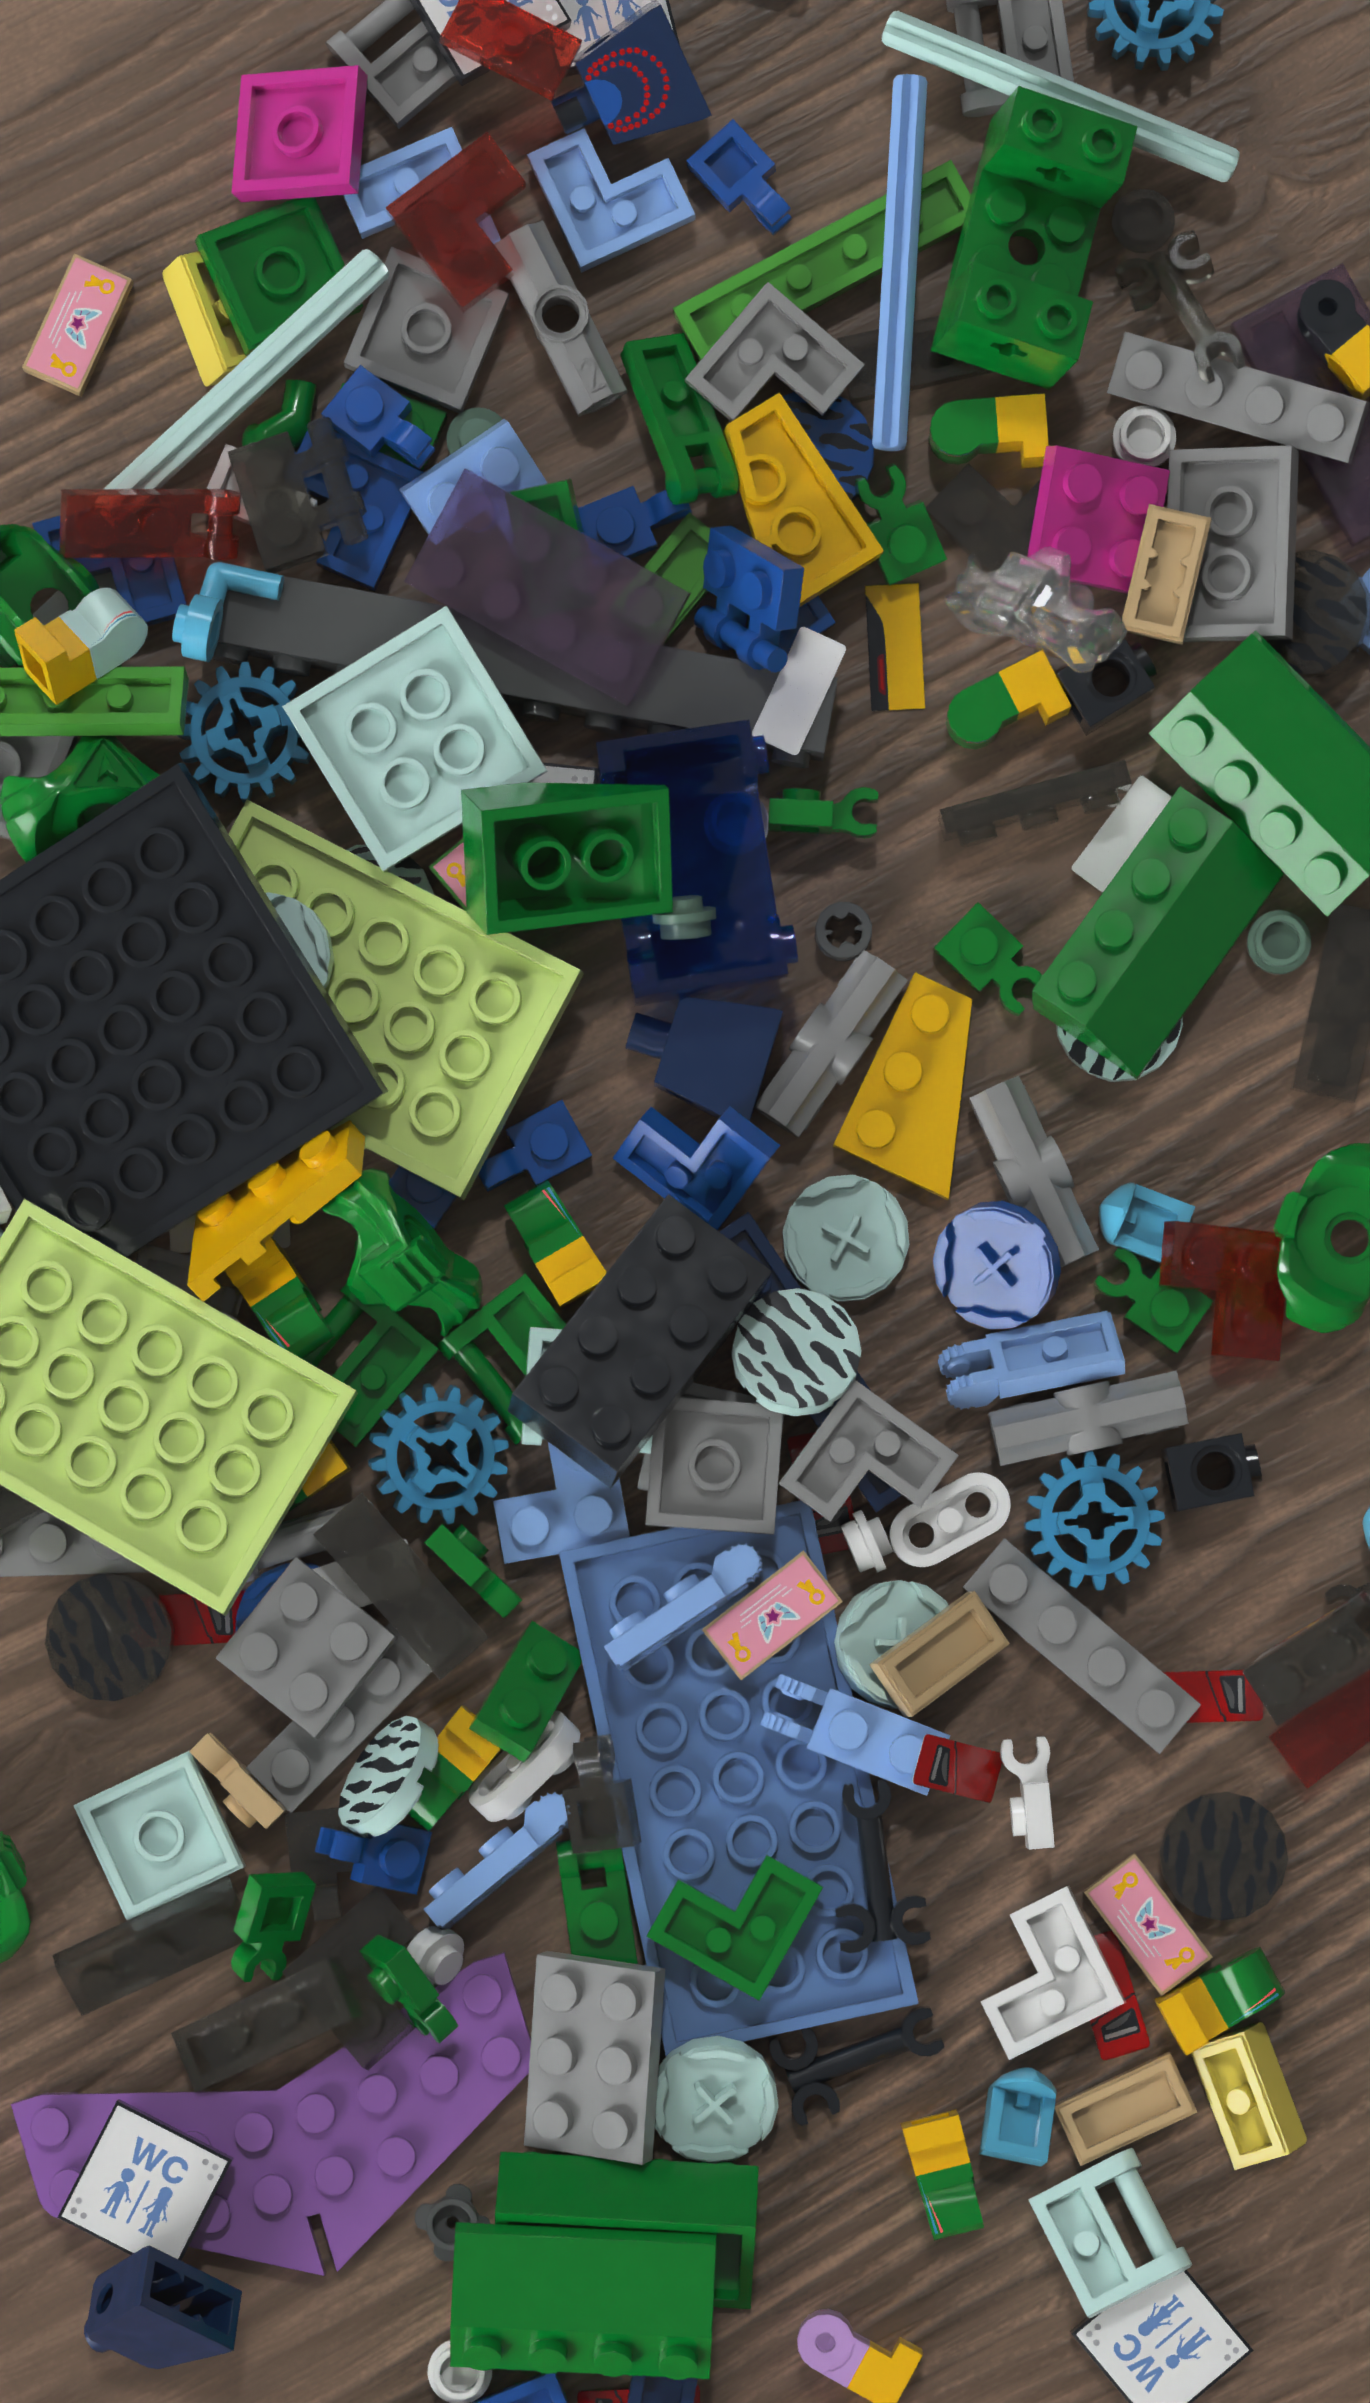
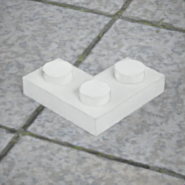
[980,1886,1126,2060]

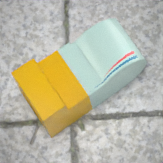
[14,587,148,705]

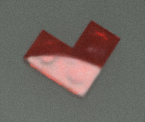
[386,132,526,313]
[1159,1221,1285,1361]

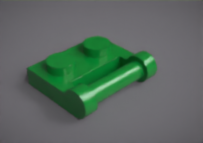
[436,1273,566,1446]
[303,1282,439,1447]

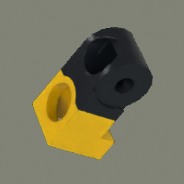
[1296,279,1370,400]

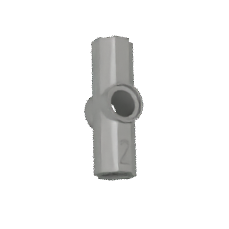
[494,220,628,417]
[754,949,908,1138]
[968,1076,1099,1268]
[988,1371,1189,1466]

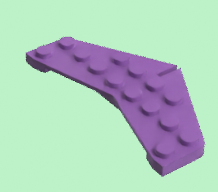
[11,1952,531,2276]

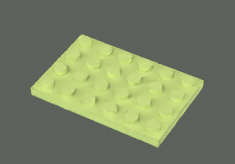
[229,800,584,1200]
[0,1199,358,1616]

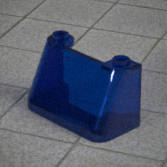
[596,719,798,1006]

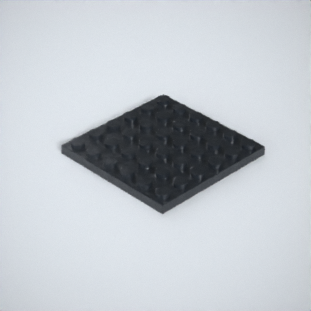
[0,763,388,1258]

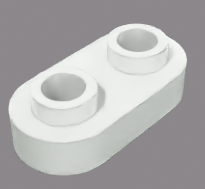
[889,1472,1011,1567]
[468,1711,580,1822]

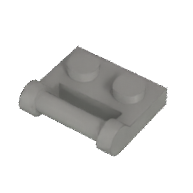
[325,0,457,129]
[946,0,1074,117]

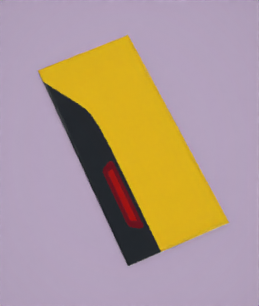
[865,583,925,711]

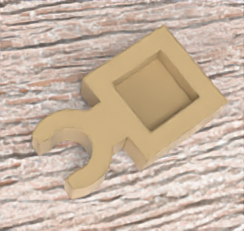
[189,1732,287,1829]

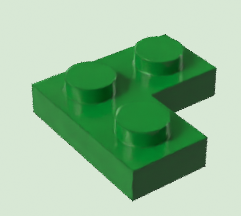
[646,1854,823,2001]

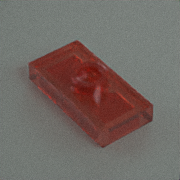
[439,0,583,101]
[1266,1659,1370,1789]

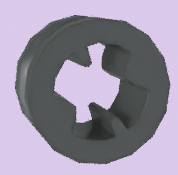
[815,902,872,961]

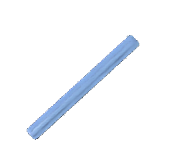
[872,74,928,452]

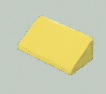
[162,251,247,387]
[1191,2022,1307,2170]

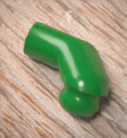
[241,379,317,461]

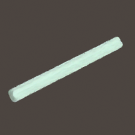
[882,11,1240,182]
[92,249,390,527]

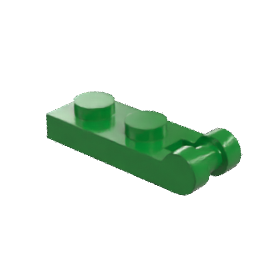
[620,333,739,505]
[556,1833,638,1964]

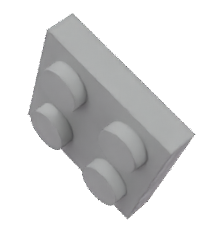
[343,247,509,414]
[645,1398,783,1535]
[216,1557,398,1739]

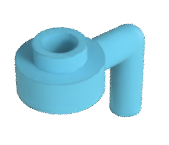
[172,562,284,662]

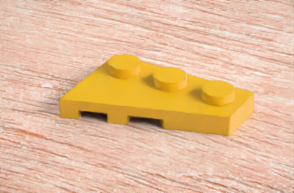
[723,392,884,607]
[833,972,972,1200]
[187,1120,365,1302]

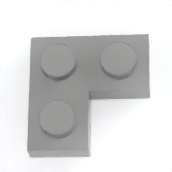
[685,282,865,422]
[778,1379,959,1522]

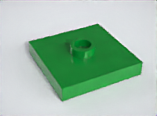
[195,197,363,356]

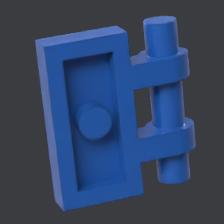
[694,525,804,673]

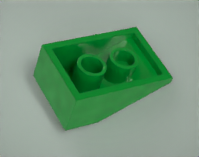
[461,782,673,935]

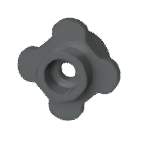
[415,2184,491,2261]

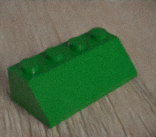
[1148,630,1370,917]
[1032,786,1284,1080]
[495,2151,759,2309]
[450,2222,717,2380]

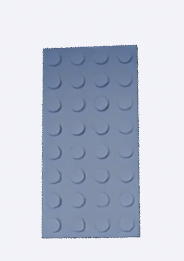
[559,1500,919,2056]

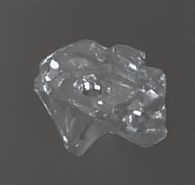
[945,547,1127,673]

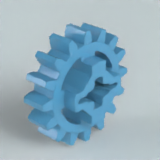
[1087,0,1224,71]
[177,662,311,803]
[368,1384,509,1524]
[1024,1451,1165,1590]

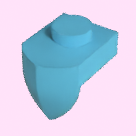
[1098,1183,1195,1267]
[979,2068,1057,2167]

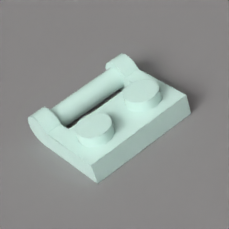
[1028,2148,1193,2318]

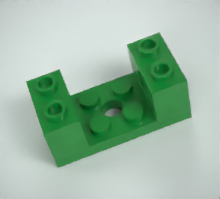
[930,86,1138,390]

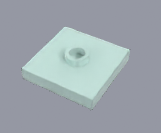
[73,1750,246,1922]

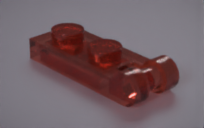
[59,489,241,560]

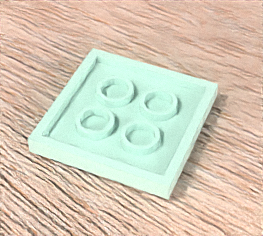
[282,606,548,872]

